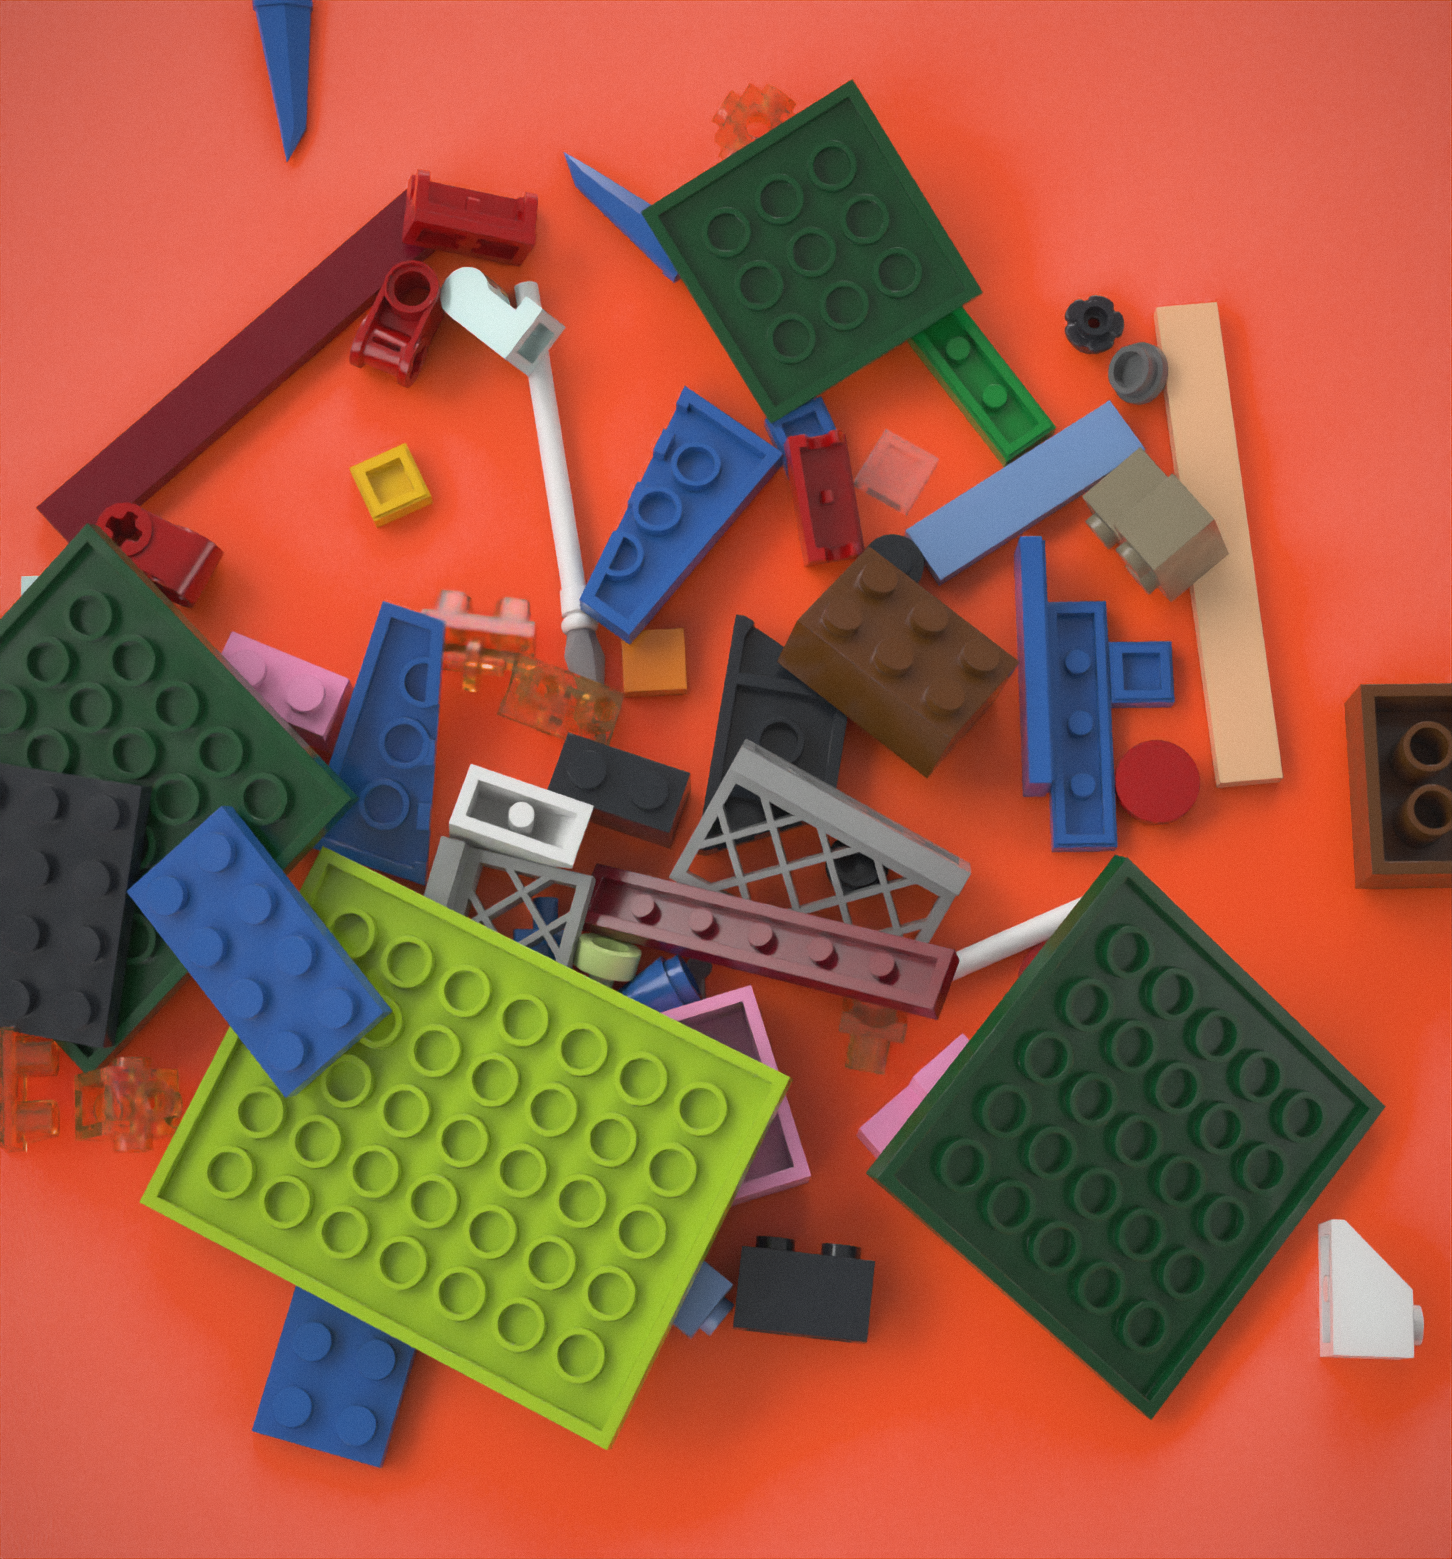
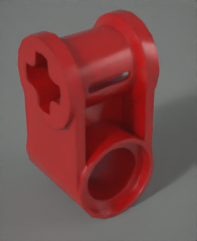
[349,260,445,388]
[96,502,224,608]

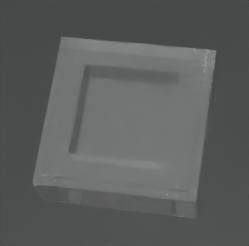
[854,429,939,516]

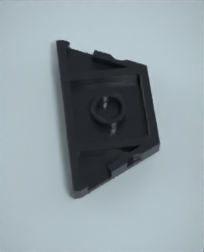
[697,614,848,856]

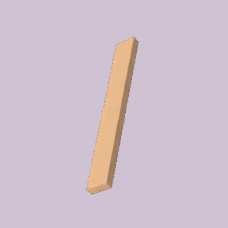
[1153,302,1283,788]

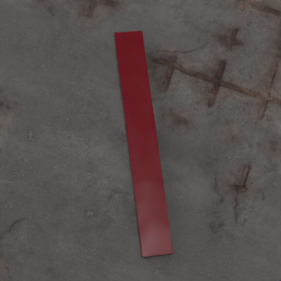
[36,189,436,544]

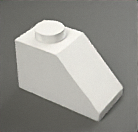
[449,764,594,869]
[1318,1219,1424,1360]

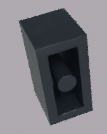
[547,732,691,849]
[733,1236,875,1344]

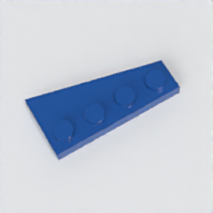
[579,386,783,645]
[313,601,446,886]

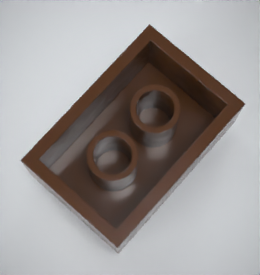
[777,546,1019,778]
[1344,683,1452,889]

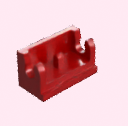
[401,169,538,267]
[784,430,865,567]

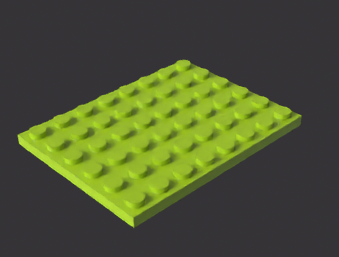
[140,846,793,1450]

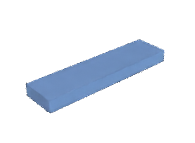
[904,400,1145,586]

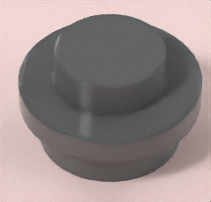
[1108,342,1168,405]

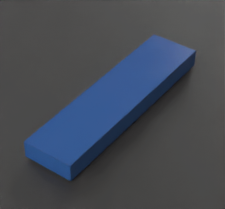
[1014,536,1055,797]
[1048,601,1118,852]

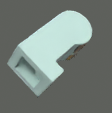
[440,267,566,376]

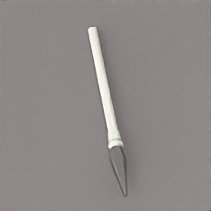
[514,281,605,744]

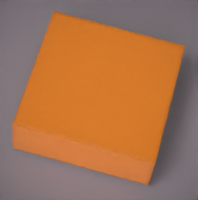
[621,628,687,698]

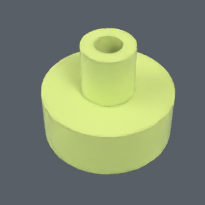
[573,933,642,989]

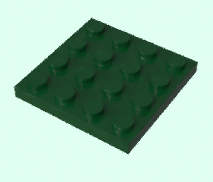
[641,79,983,424]

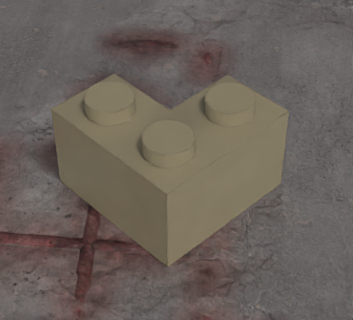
[1082,447,1229,602]

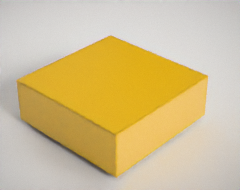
[349,443,433,528]

